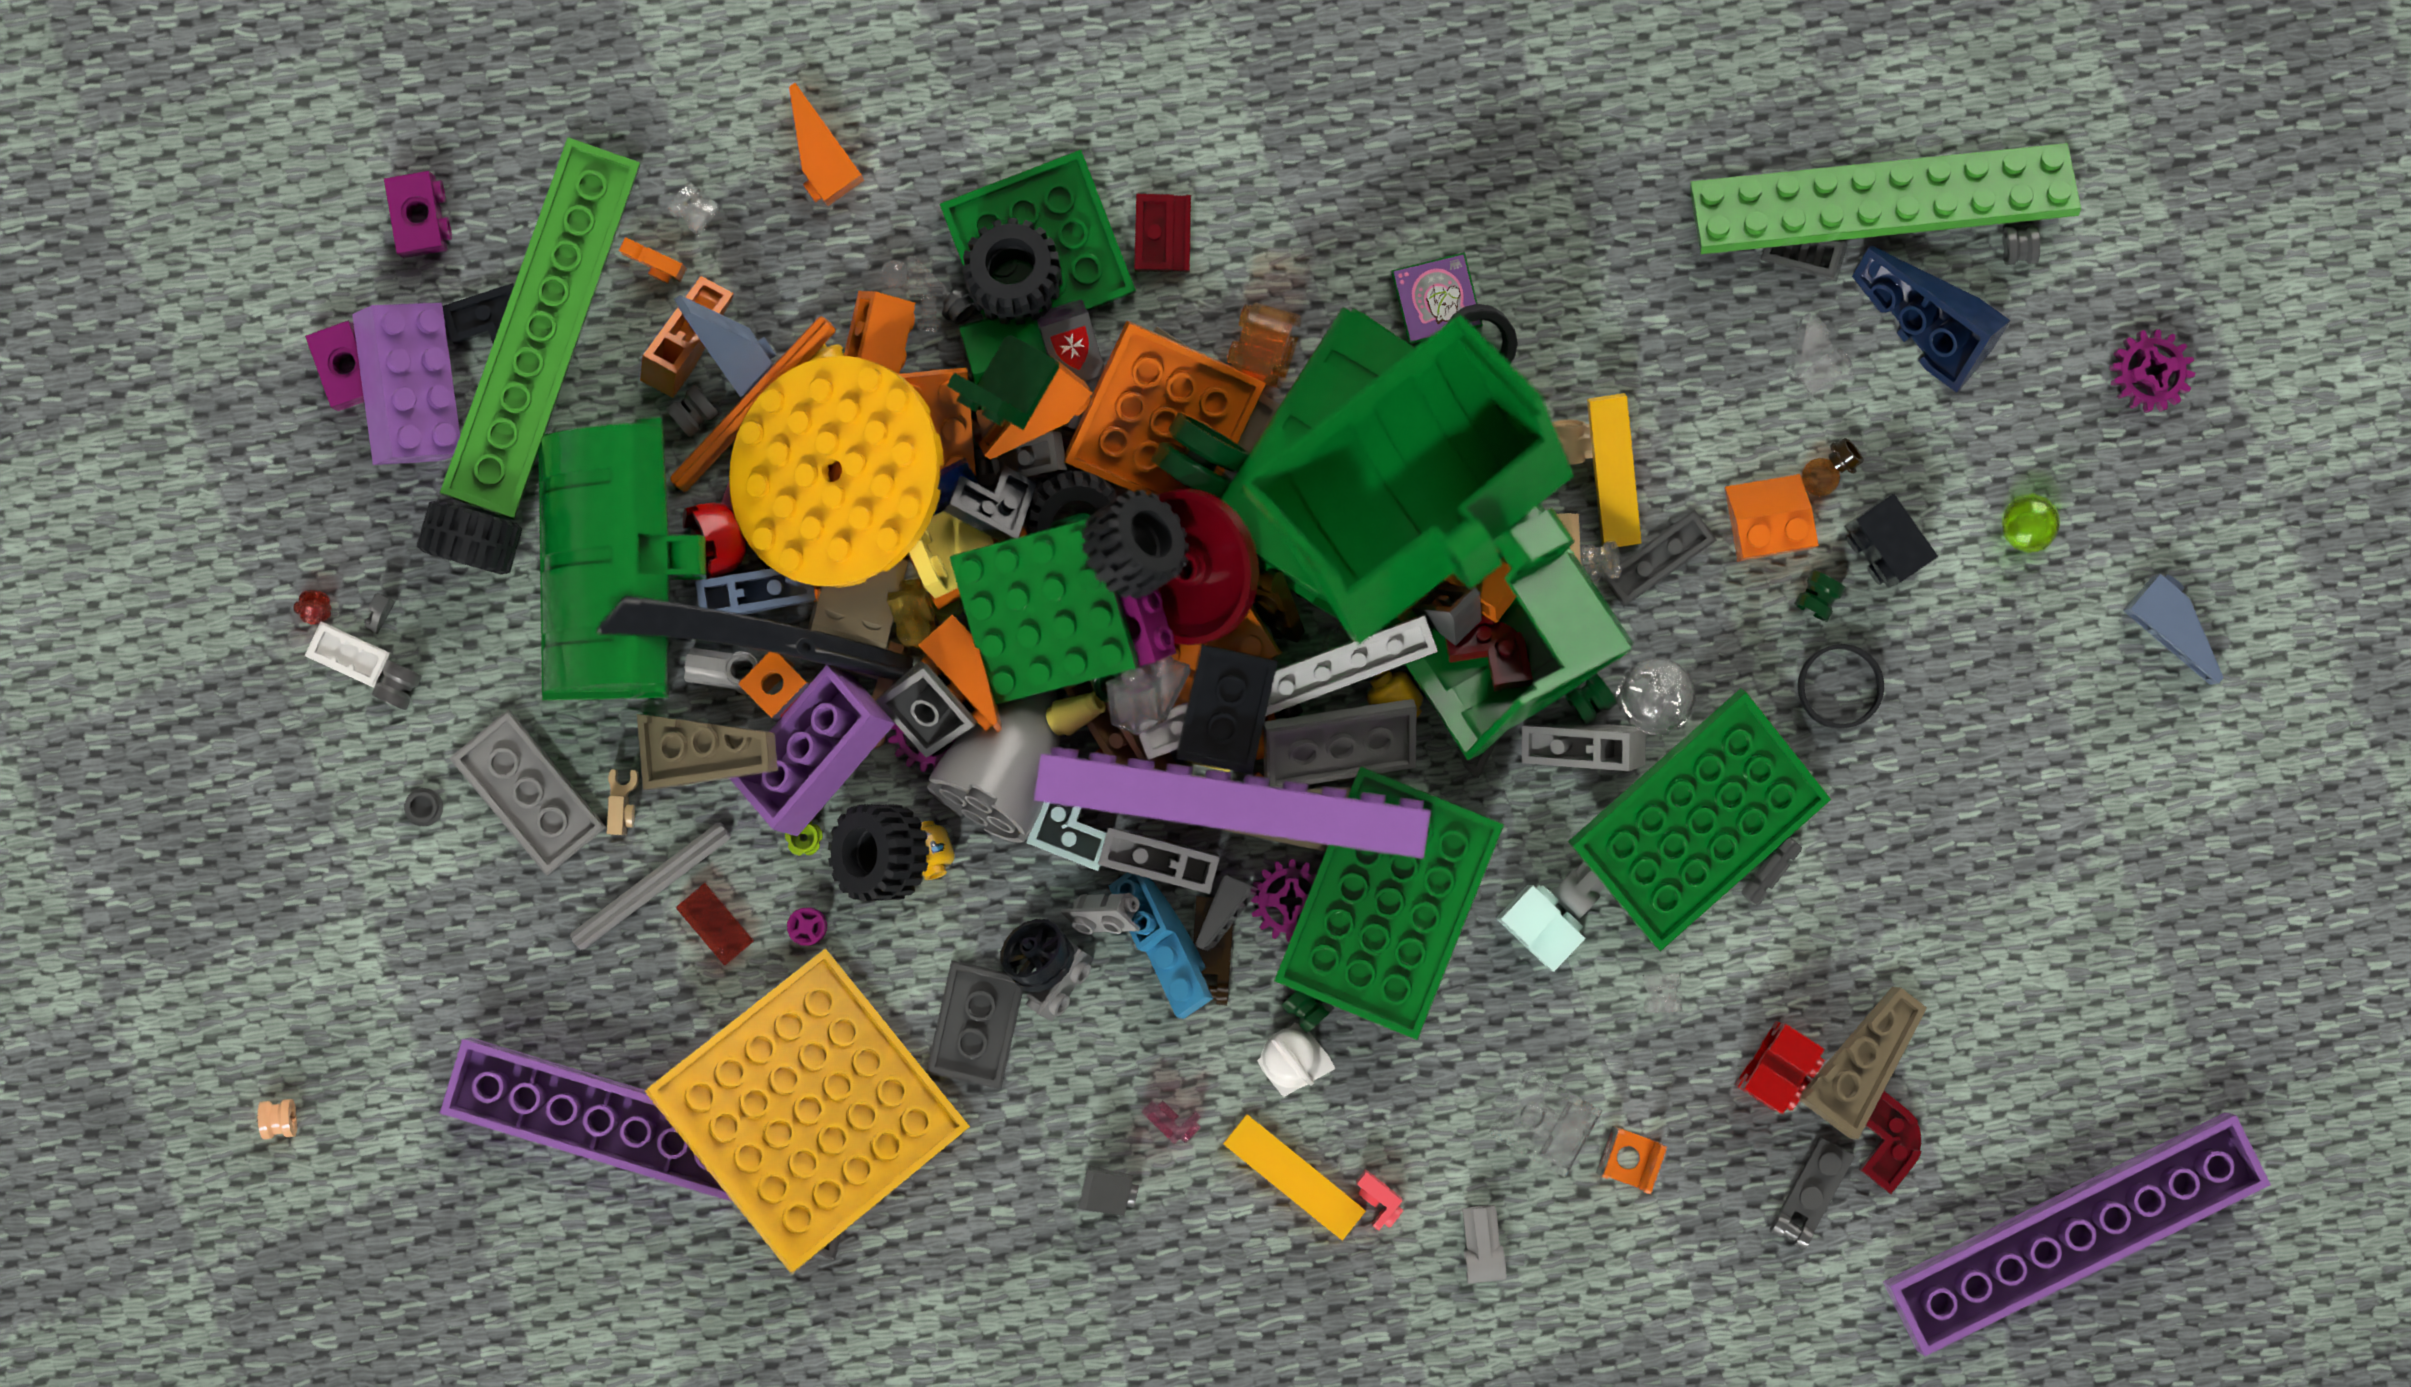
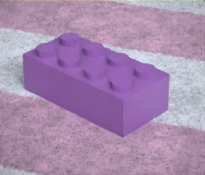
[352,303,460,465]
[729,665,895,836]

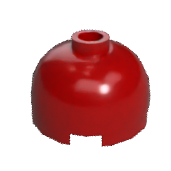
[683,502,747,579]

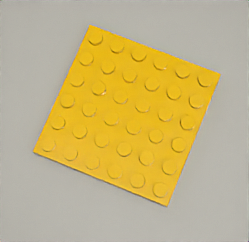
[644,948,970,1274]

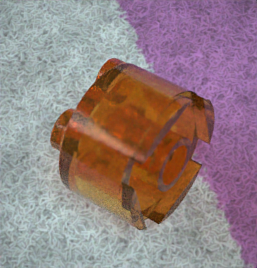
[1227,303,1301,389]

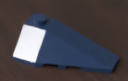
[1852,246,2011,393]

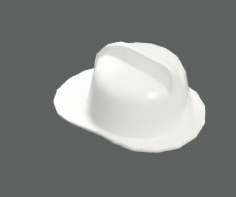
[1257,1023,1335,1097]

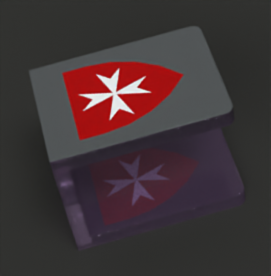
[1036,299,1105,381]

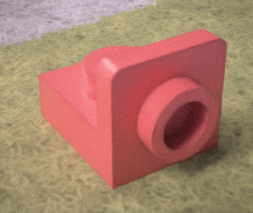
[1356,1169,1403,1231]

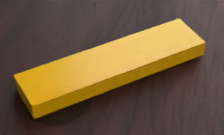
[1587,393,1642,549]
[1223,1114,1366,1241]

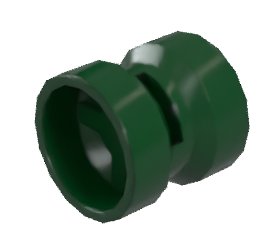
[1794,570,1846,622]
[1565,673,1618,726]
[1281,991,1334,1034]

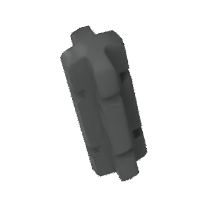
[1742,837,1802,905]

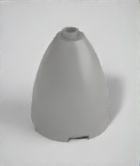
[927,690,1061,843]

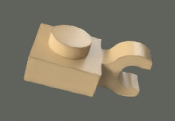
[607,769,639,835]

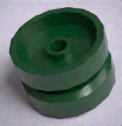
[1151,412,1249,498]

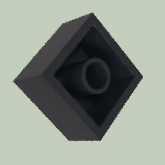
[1845,493,1939,588]

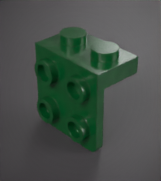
[946,335,1060,430]

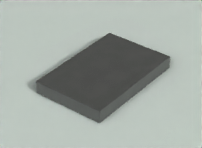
[926,960,1023,1089]

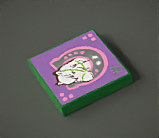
[1391,252,1483,345]

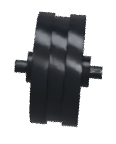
[1000,919,1074,992]

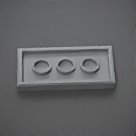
[1263,699,1417,788]
[449,710,607,876]

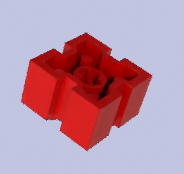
[1734,1021,1825,1114]

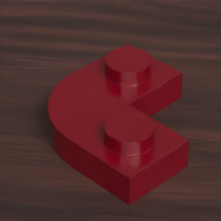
[1444,615,1533,691]
[1859,1091,1922,1194]

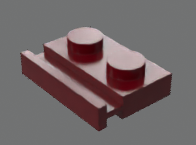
[1134,194,1191,273]

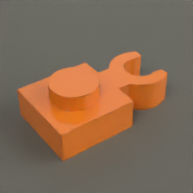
[619,237,687,284]

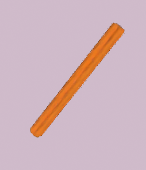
[670,316,836,492]

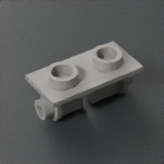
[1060,893,1140,935]
[1025,943,1094,1021]

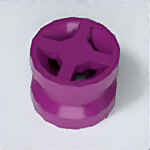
[787,908,827,946]

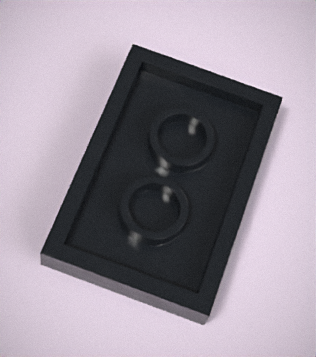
[1176,644,1278,775]

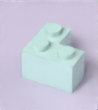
[1026,802,1106,871]
[1496,885,1586,972]

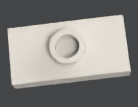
[305,621,392,688]

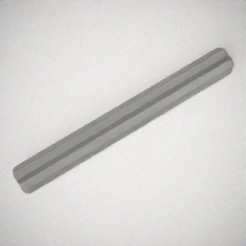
[570,823,731,950]

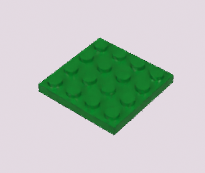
[939,150,1136,319]
[949,519,1139,704]

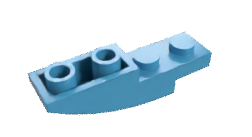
[1109,872,1213,1019]

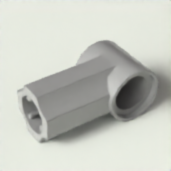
[684,647,758,695]
[1551,861,1605,920]
[1462,1205,1506,1284]

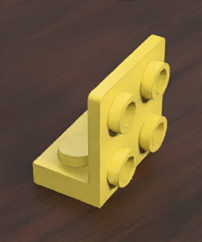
[909,511,995,599]

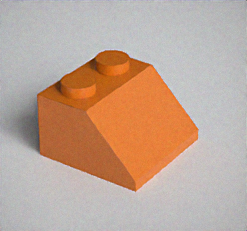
[1725,474,1819,562]

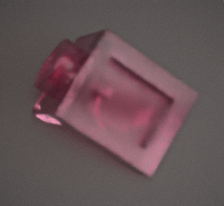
[1141,1100,1201,1144]

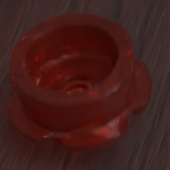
[293,590,332,624]

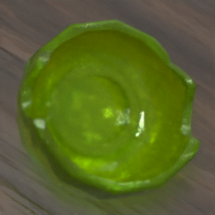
[2001,493,2060,553]

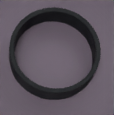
[1798,644,1884,729]

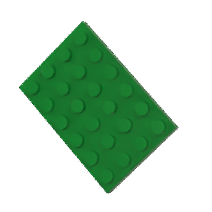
[1568,688,1831,952]
[1274,766,1505,1040]

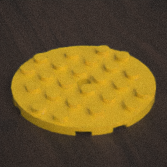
[729,356,944,588]

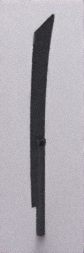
[597,595,950,686]

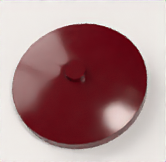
[1157,489,1259,645]

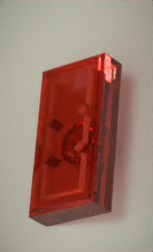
[675,883,755,966]

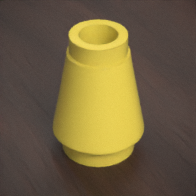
[1046,691,1105,736]

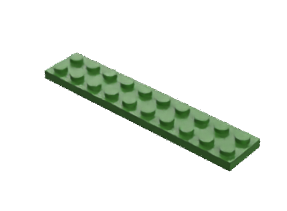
[440,137,640,520]
[1690,143,2081,254]

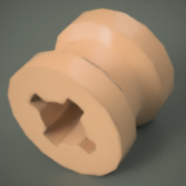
[258,1099,297,1140]

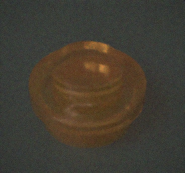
[1801,458,1840,496]

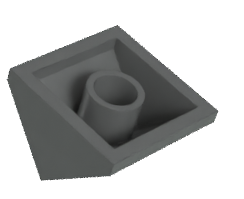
[876,661,977,758]

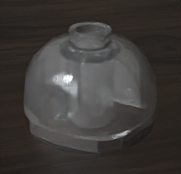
[1617,657,1696,736]

